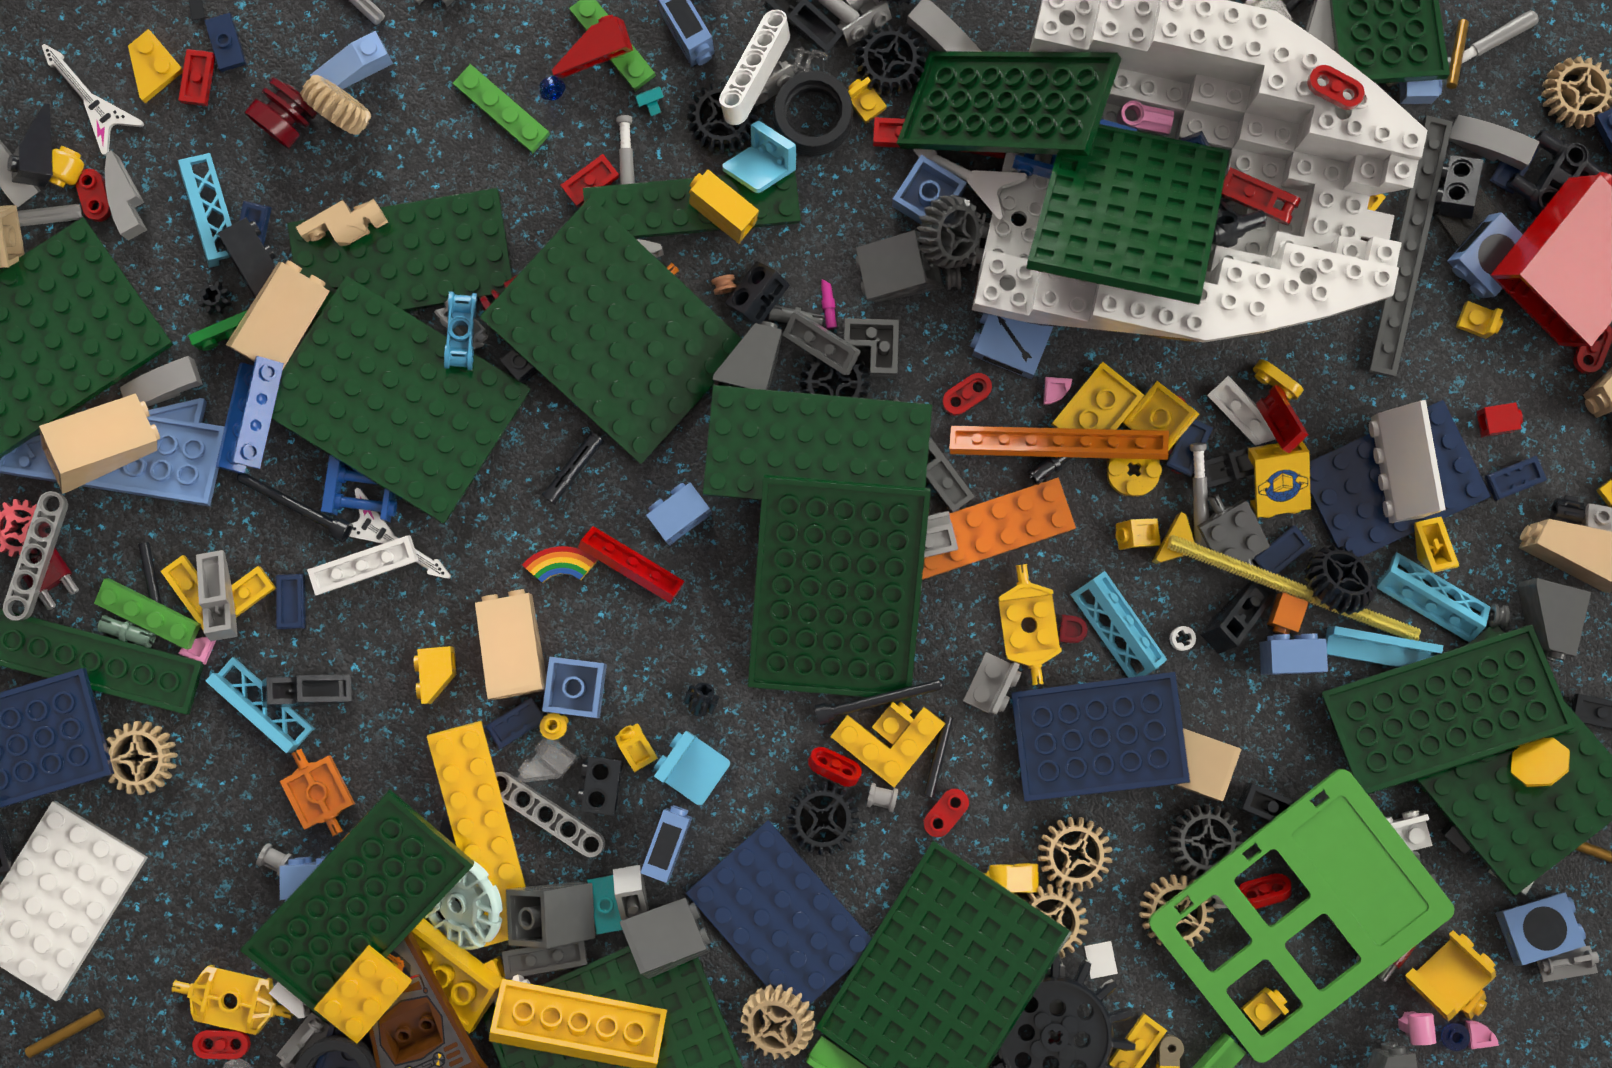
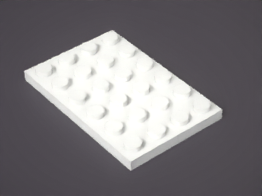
[0,801,148,1001]

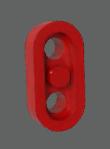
[1307,65,1365,110]
[76,169,111,222]
[1573,325,1612,374]
[942,373,992,416]
[808,747,862,787]
[923,789,969,837]
[1238,874,1292,909]
[192,1029,251,1059]

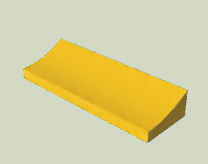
[411,919,503,1033]
[489,979,667,1068]

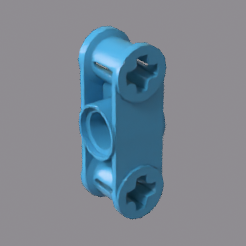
[444,292,477,370]

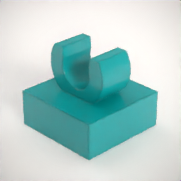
[634,86,664,116]

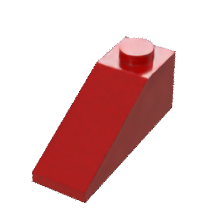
[552,15,633,78]

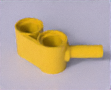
[984,863,1039,893]

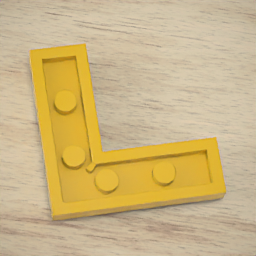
[161,555,276,631]
[830,707,945,788]
[1108,1013,1167,1068]

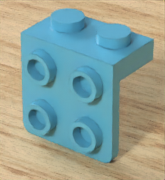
[723,120,796,193]
[654,731,730,805]

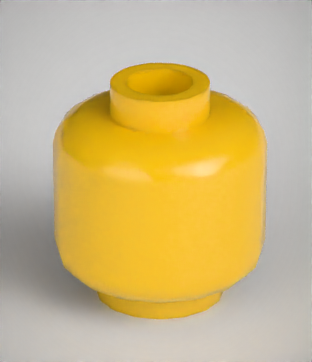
[49,146,84,188]

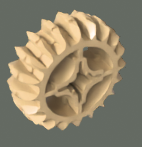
[1541,56,1612,129]
[300,75,371,135]
[106,721,178,795]
[1038,817,1112,891]
[1139,874,1214,947]
[1023,884,1088,958]
[740,984,815,1060]

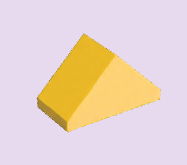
[1152,512,1195,564]
[1414,517,1459,573]

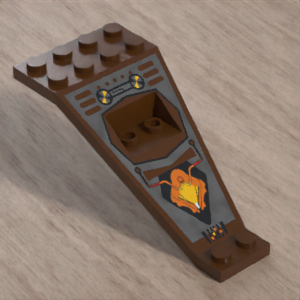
[369,932,488,1068]

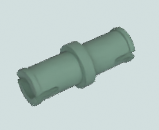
[97,615,156,648]

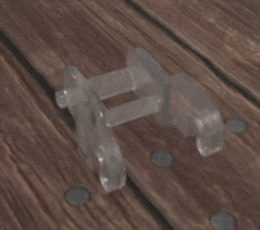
[791,47,828,72]

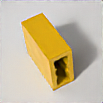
[689,170,759,244]

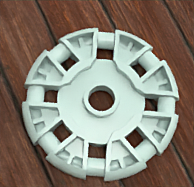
[425,860,503,950]

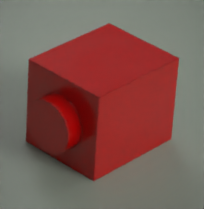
[1476,402,1523,438]

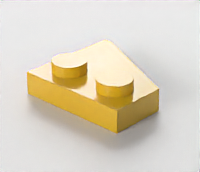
[128,29,183,103]

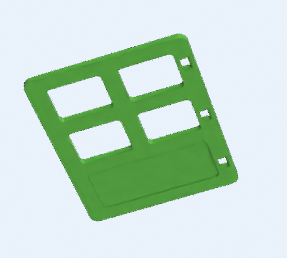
[1149,769,1454,1063]

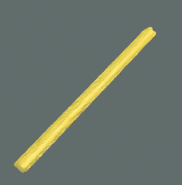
[1167,535,1421,641]

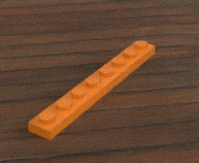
[949,426,1169,460]

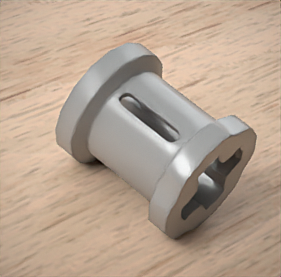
[866,783,898,813]
[256,843,293,877]

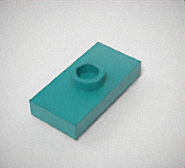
[587,875,622,934]

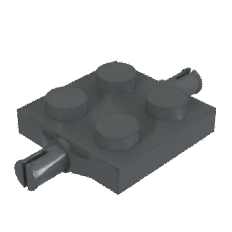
[1197,494,1270,578]

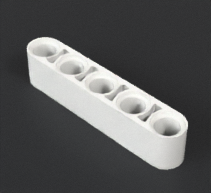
[719,10,790,125]

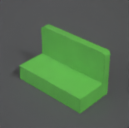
[1192,1032,1246,1068]
[806,1034,867,1068]

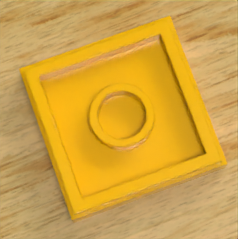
[1123,381,1199,451]

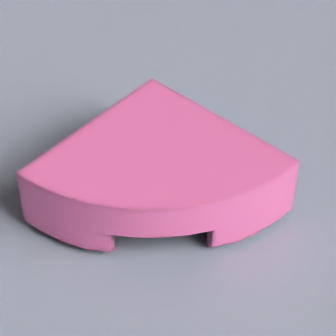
[1043,377,1072,405]
[179,637,216,665]
[1465,1020,1499,1049]

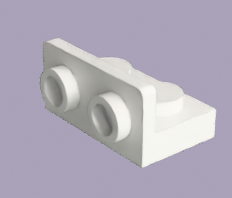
[1386,810,1433,851]

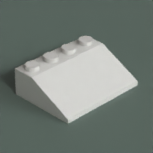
[1369,400,1446,523]

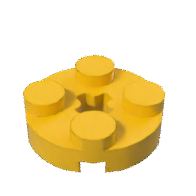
[1107,458,1162,497]

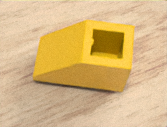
[414,646,456,704]

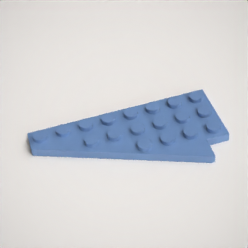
[0,398,225,506]

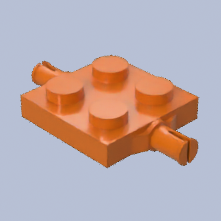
[280,749,355,837]

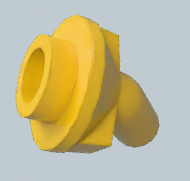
[539,713,569,740]

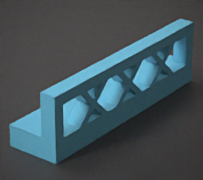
[178,153,232,268]
[1377,552,1491,642]
[1070,571,1167,678]
[1326,626,1443,668]
[206,657,314,753]

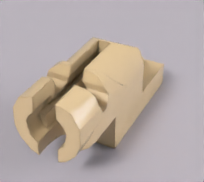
[296,199,388,246]

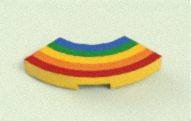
[522,546,598,583]

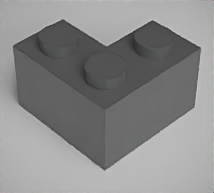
[844,318,899,379]

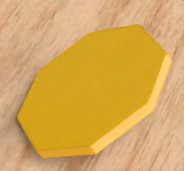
[1511,738,1570,787]

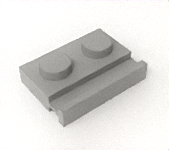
[924,511,958,558]

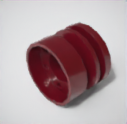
[244,77,318,149]

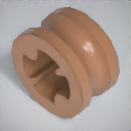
[711,274,737,295]

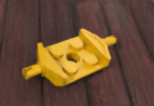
[998,564,1062,685]
[172,965,293,1035]

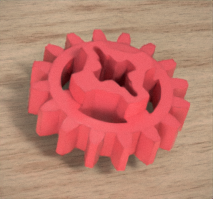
[0,499,50,557]

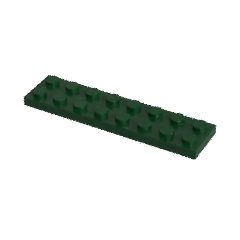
[583,171,801,238]
[0,609,204,715]

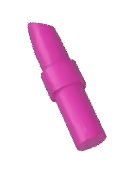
[821,279,837,330]

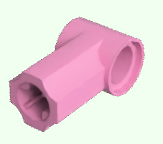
[1117,101,1174,135]
[1398,1011,1436,1045]

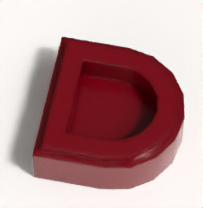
[1058,614,1088,643]

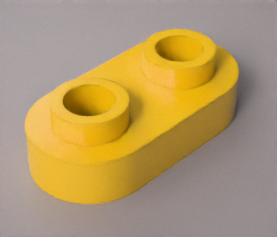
[1253,359,1304,401]

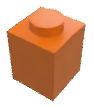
[1267,593,1309,634]

